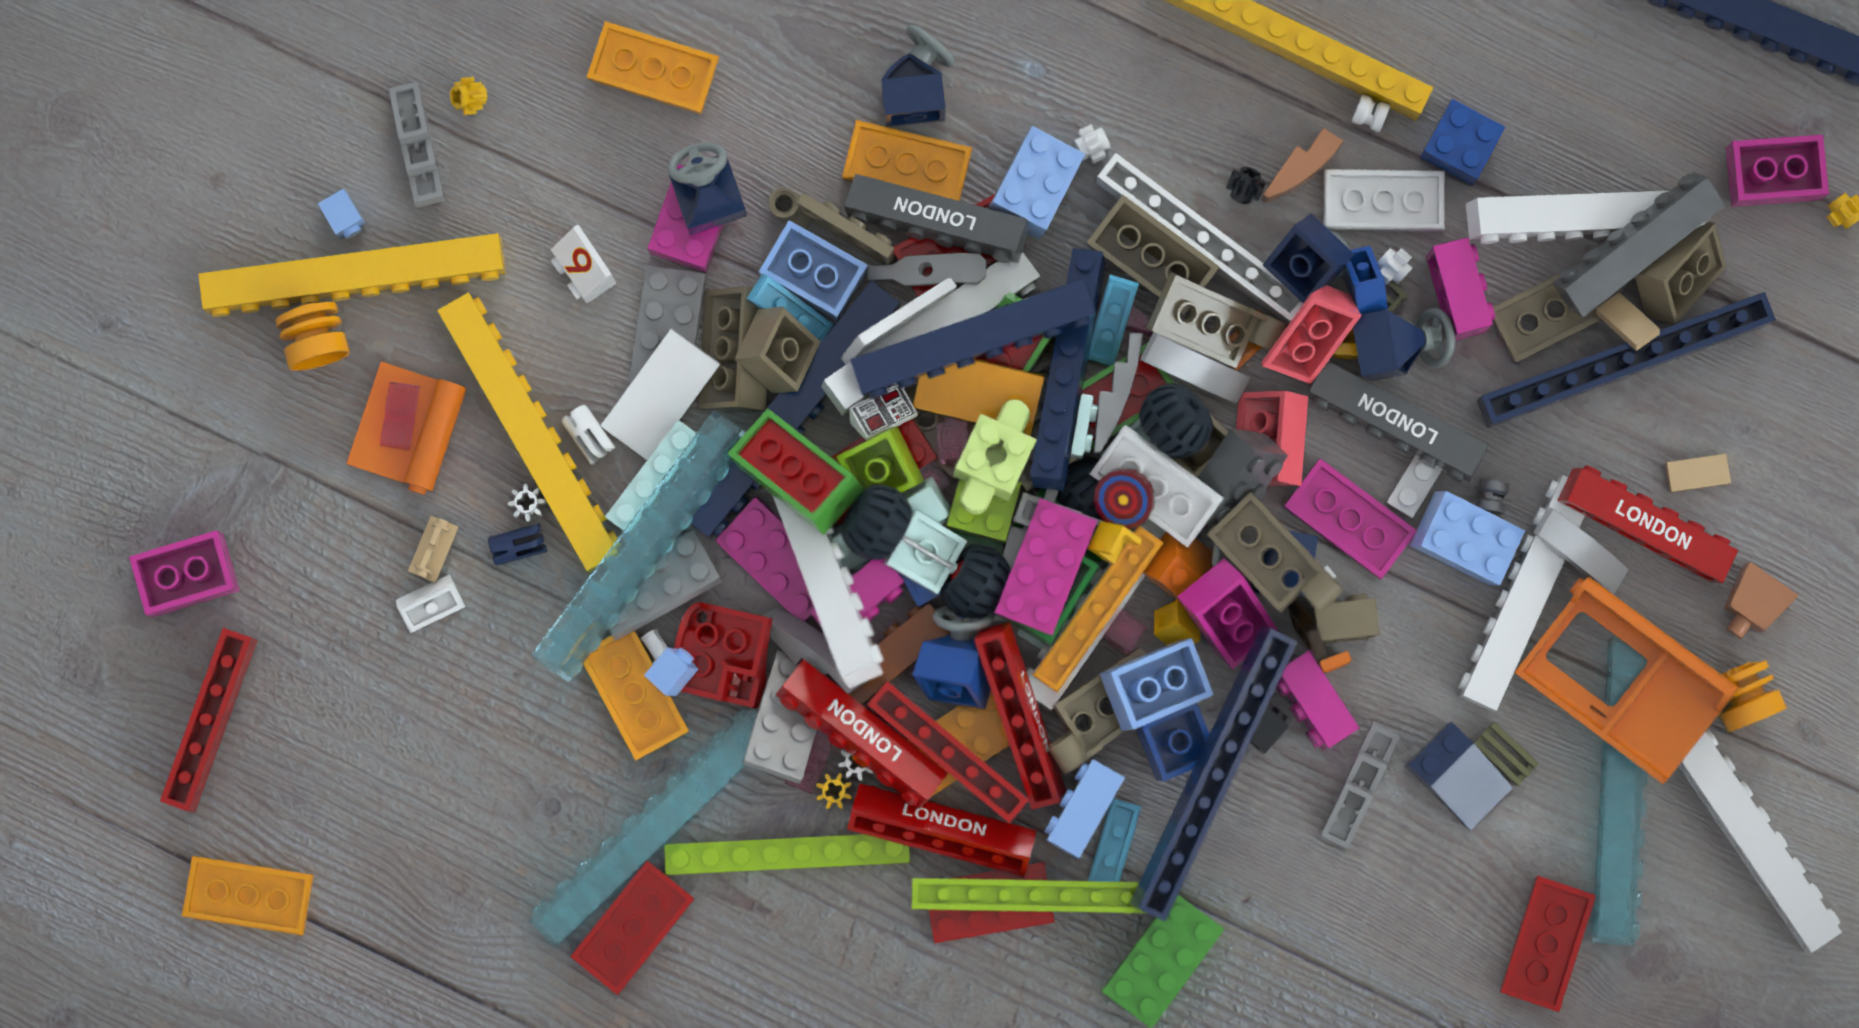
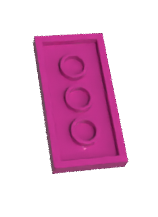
[1283,458,1417,580]
[715,496,815,622]
[995,498,1097,636]

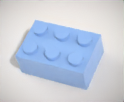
[988,126,1085,240]
[759,220,868,322]
[1410,491,1525,586]
[1099,638,1214,731]
[1044,759,1125,859]

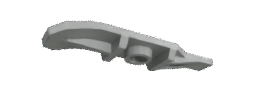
[868,253,986,287]

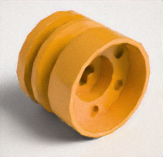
[275,302,351,371]
[1720,660,1787,733]

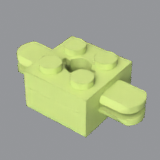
[953,400,1037,515]

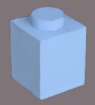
[318,188,366,239]
[644,647,699,696]

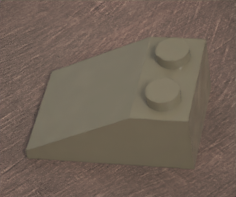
[1635,222,1726,325]

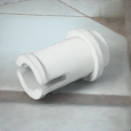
[641,629,667,663]

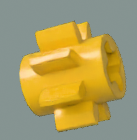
[450,76,487,115]
[1826,192,1859,230]
[816,773,852,810]

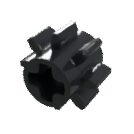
[1226,167,1266,204]

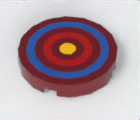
[1094,468,1155,529]

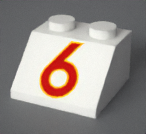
[550,225,616,304]

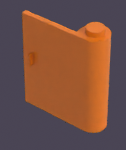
[346,361,467,496]

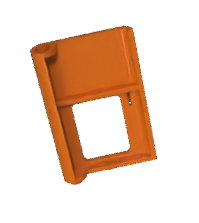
[1514,576,1739,784]

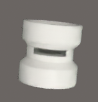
[1351,94,1390,133]

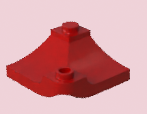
[674,602,773,708]

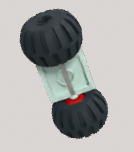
[1057,383,1213,521]
[841,484,1011,619]

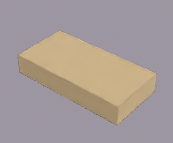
[1596,292,1660,351]
[1665,454,1731,493]

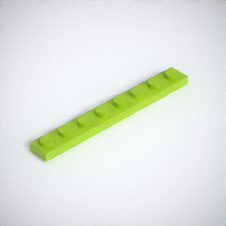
[664,834,910,875]
[911,878,1146,913]

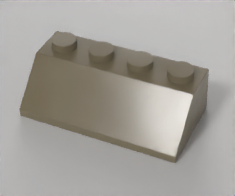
[1087,195,1220,317]
[698,286,767,413]

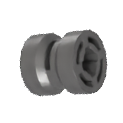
[1476,479,1510,515]

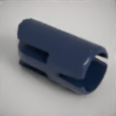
[488,523,548,566]

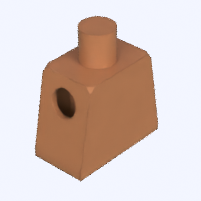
[1724,562,1798,639]

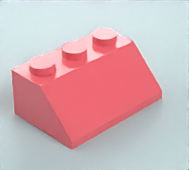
[1261,285,1361,384]
[1236,391,1308,487]

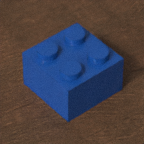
[1420,99,1505,186]
[1136,703,1210,782]

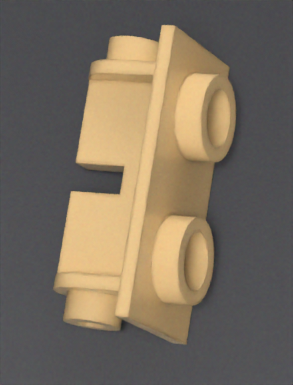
[408,516,459,583]

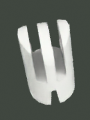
[561,405,615,465]

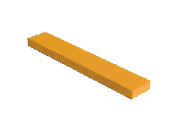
[1033,525,1164,693]

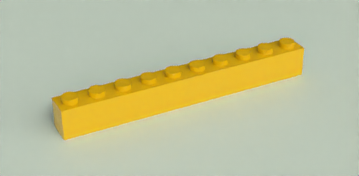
[1164,0,1434,121]
[198,233,506,317]
[437,292,622,574]

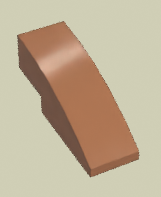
[1261,128,1343,203]

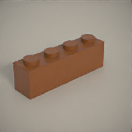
[834,603,950,705]

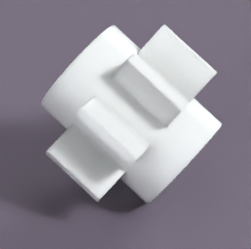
[1074,124,1111,164]
[1377,248,1413,285]
[508,484,547,523]
[838,750,873,781]

